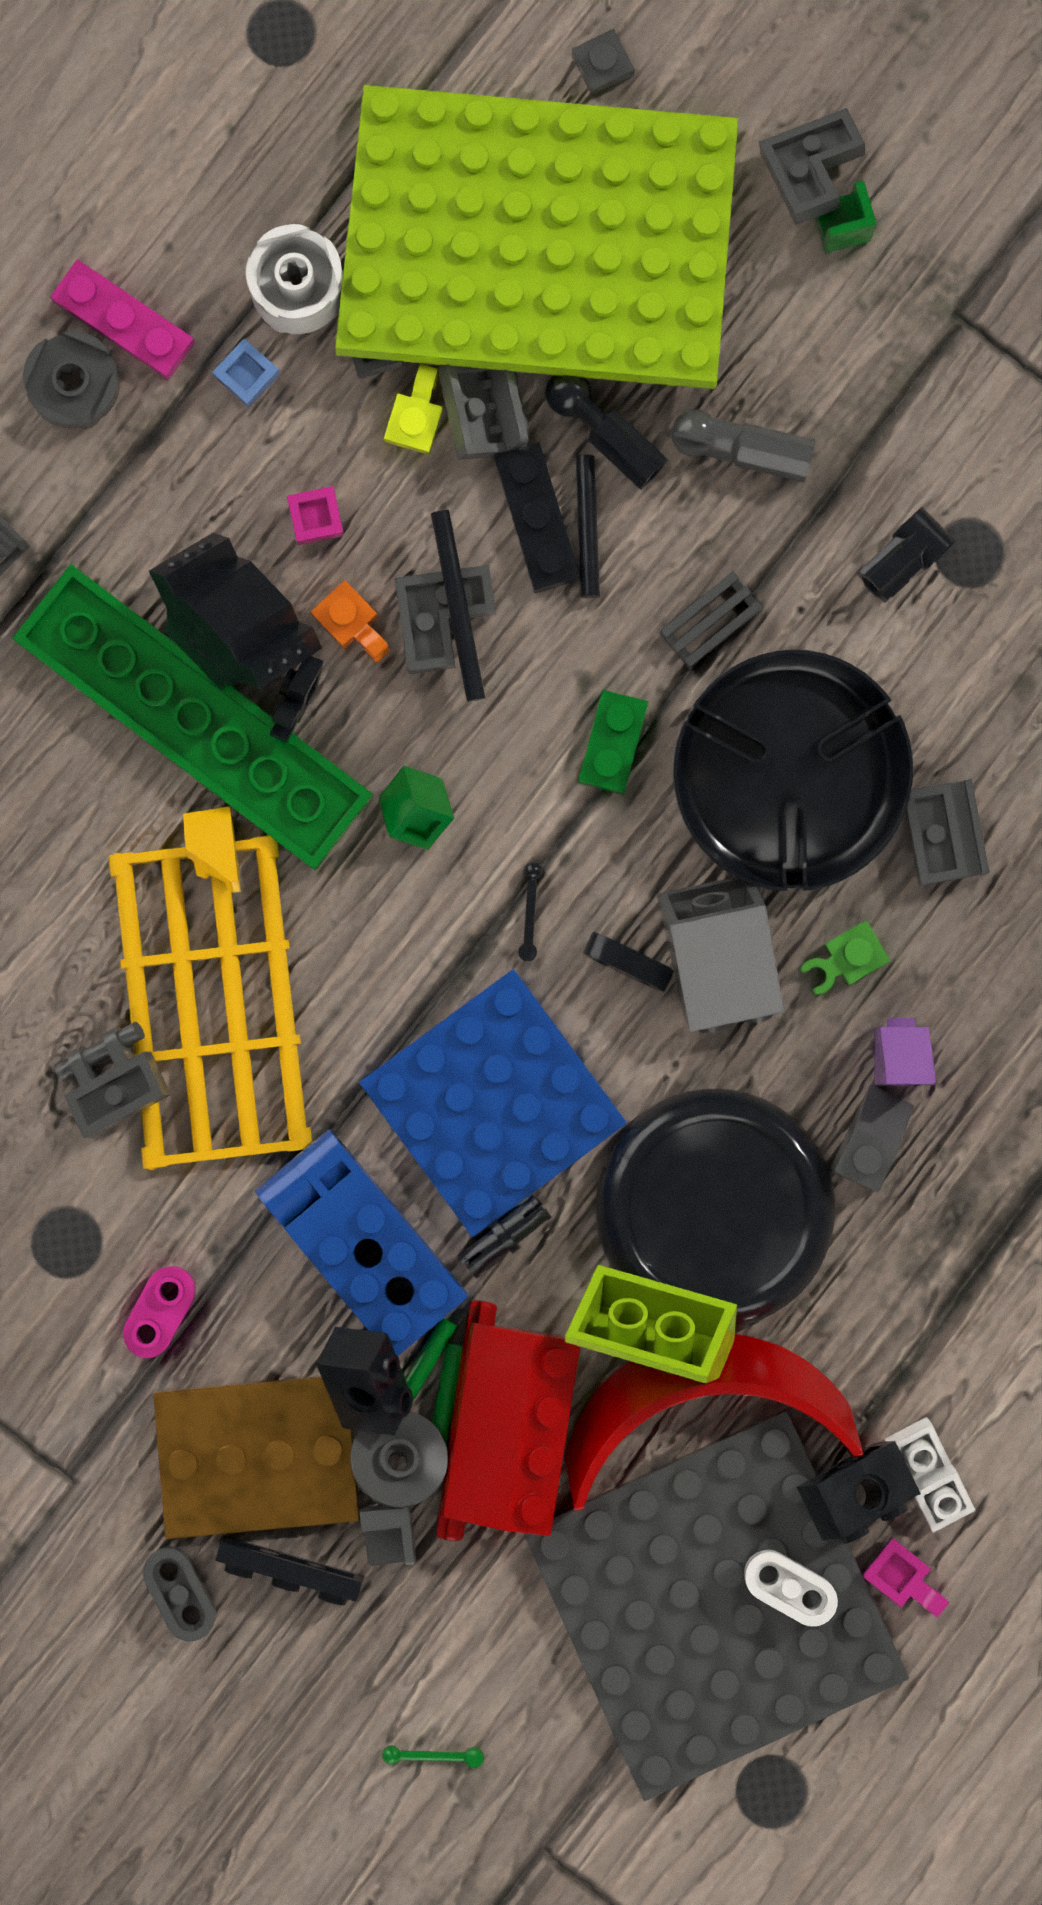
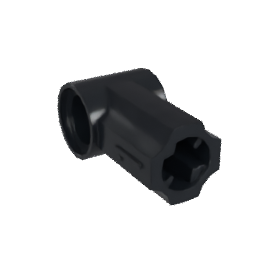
[857,507,956,603]

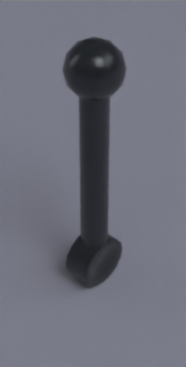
[518,862,542,962]

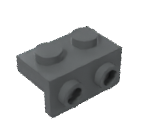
[438,364,529,460]

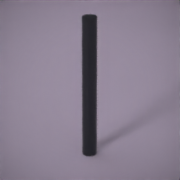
[431,510,485,702]

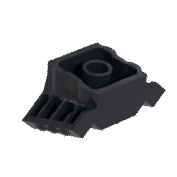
[149,533,322,690]

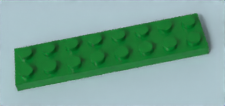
[12,564,373,871]

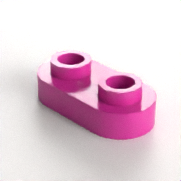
[123,1266,196,1358]

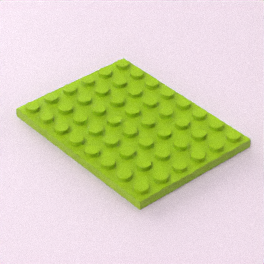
[335,85,738,389]

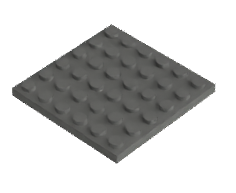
[523,1409,910,1802]

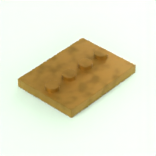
[153,1376,360,1539]

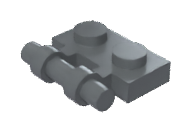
[55,1022,171,1139]

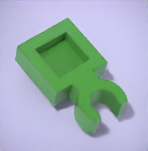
[799,920,890,995]

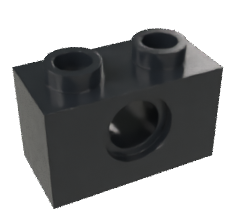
[316,1327,413,1436]
[797,1441,921,1544]

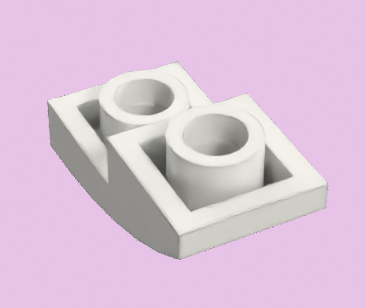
[884,1417,976,1533]

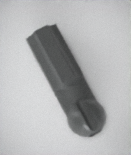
[671,410,815,482]

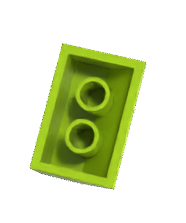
[565,1265,737,1384]

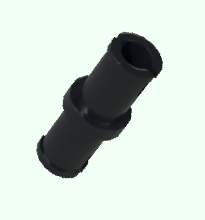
[458,1194,552,1278]

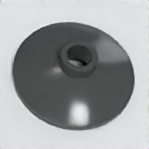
[350,1411,448,1508]

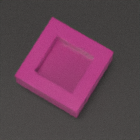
[287,486,344,545]

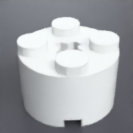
[246,224,343,334]

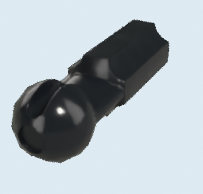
[545,375,669,490]

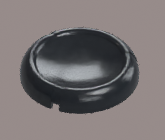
[673,650,913,891]
[596,1088,835,1327]

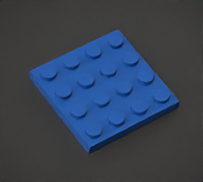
[359,969,627,1238]

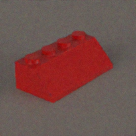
[440,1322,580,1536]

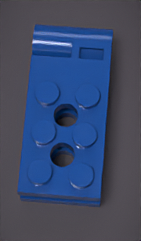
[255,1128,469,1356]

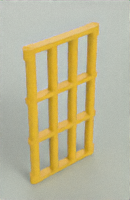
[108,835,312,1171]

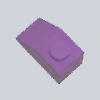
[874,1018,935,1086]

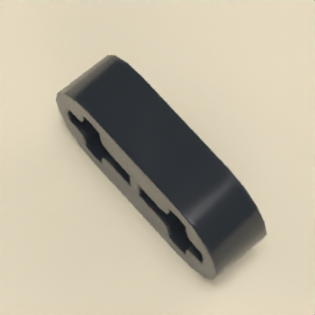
[582,932,675,993]

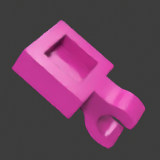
[862,1536,950,1618]

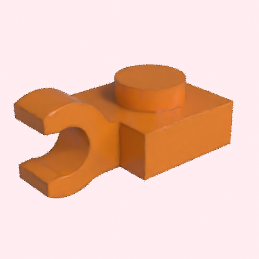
[310,580,391,663]

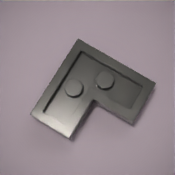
[759,108,865,225]
[395,565,496,674]

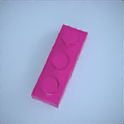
[50,259,195,381]

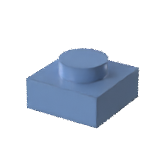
[212,338,280,409]

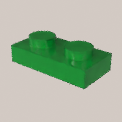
[578,690,649,795]

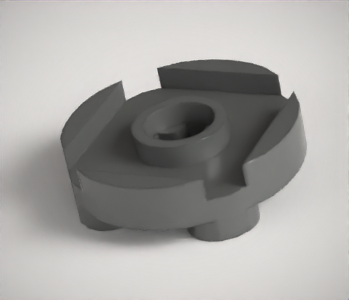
[23,331,120,429]

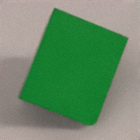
[815,180,877,254]
[379,765,454,850]

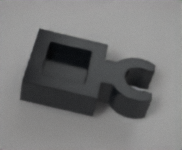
[270,656,324,743]

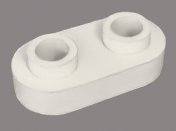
[744,1550,838,1626]

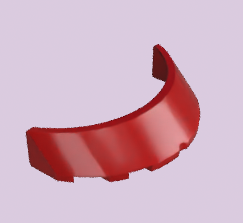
[565,1334,864,1511]

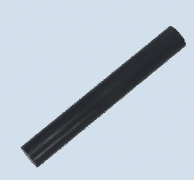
[576,454,600,599]

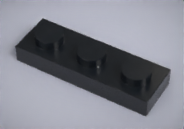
[494,442,580,594]
[215,1536,364,1606]

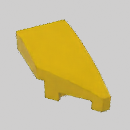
[183,806,241,893]

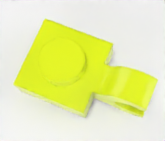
[384,363,443,455]

